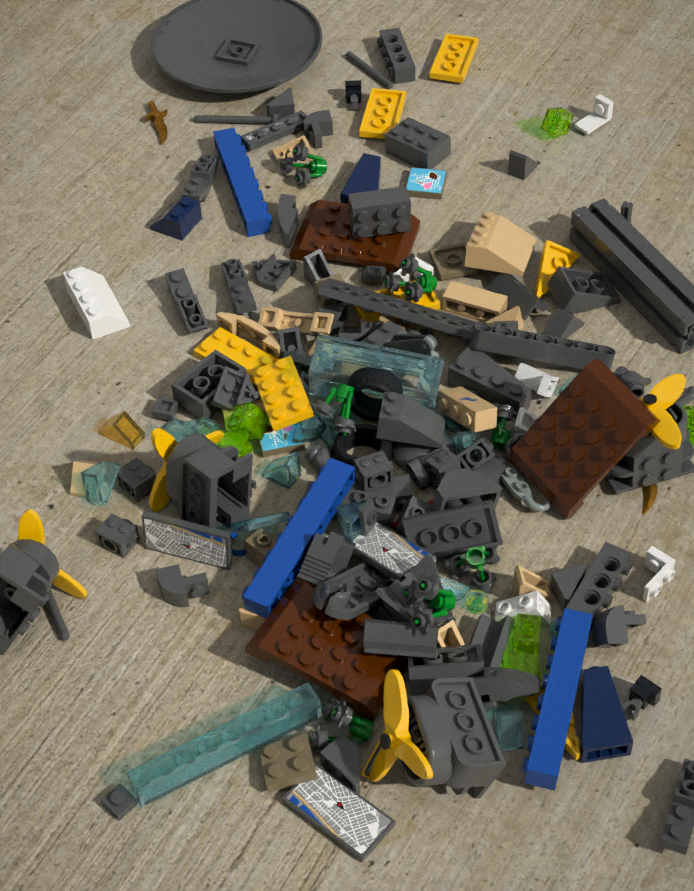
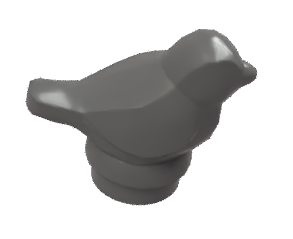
[613,366,651,398]
[305,443,334,470]

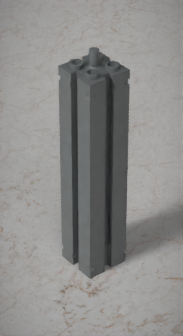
[569,198,694,354]

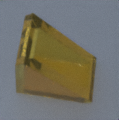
[98,411,146,450]

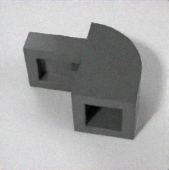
[304,110,333,149]
[156,564,210,607]
[593,605,646,648]

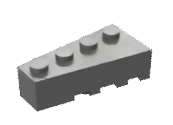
[448,345,531,419]

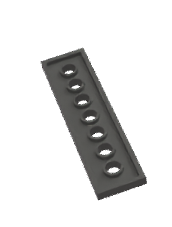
[318,278,479,342]

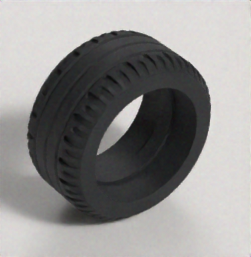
[347,366,403,421]
[333,424,391,479]

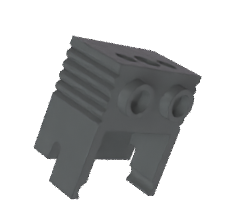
[297,531,356,585]

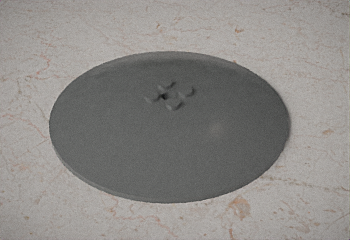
[151,0,323,93]

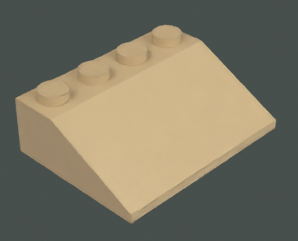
[464,212,537,276]

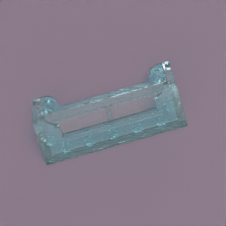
[309,334,445,412]

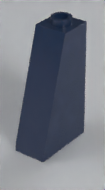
[340,153,381,204]
[580,666,633,763]

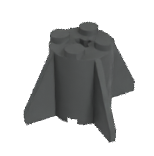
[371,554,456,628]

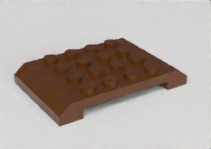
[290,200,420,275]
[508,359,661,519]
[245,582,408,722]

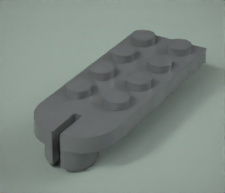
[312,562,395,620]

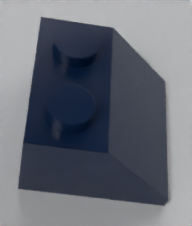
[150,196,202,241]

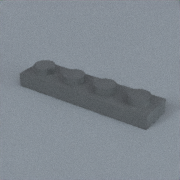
[241,110,307,151]

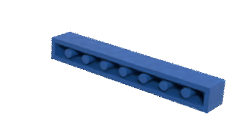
[213,128,273,237]
[242,458,355,619]
[521,608,593,791]

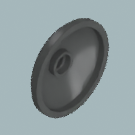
[391,430,457,473]

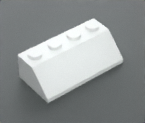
[63,267,131,339]

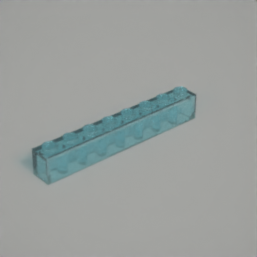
[127,682,321,807]

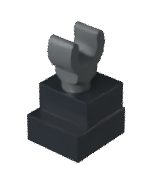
[345,80,361,110]
[622,675,662,720]

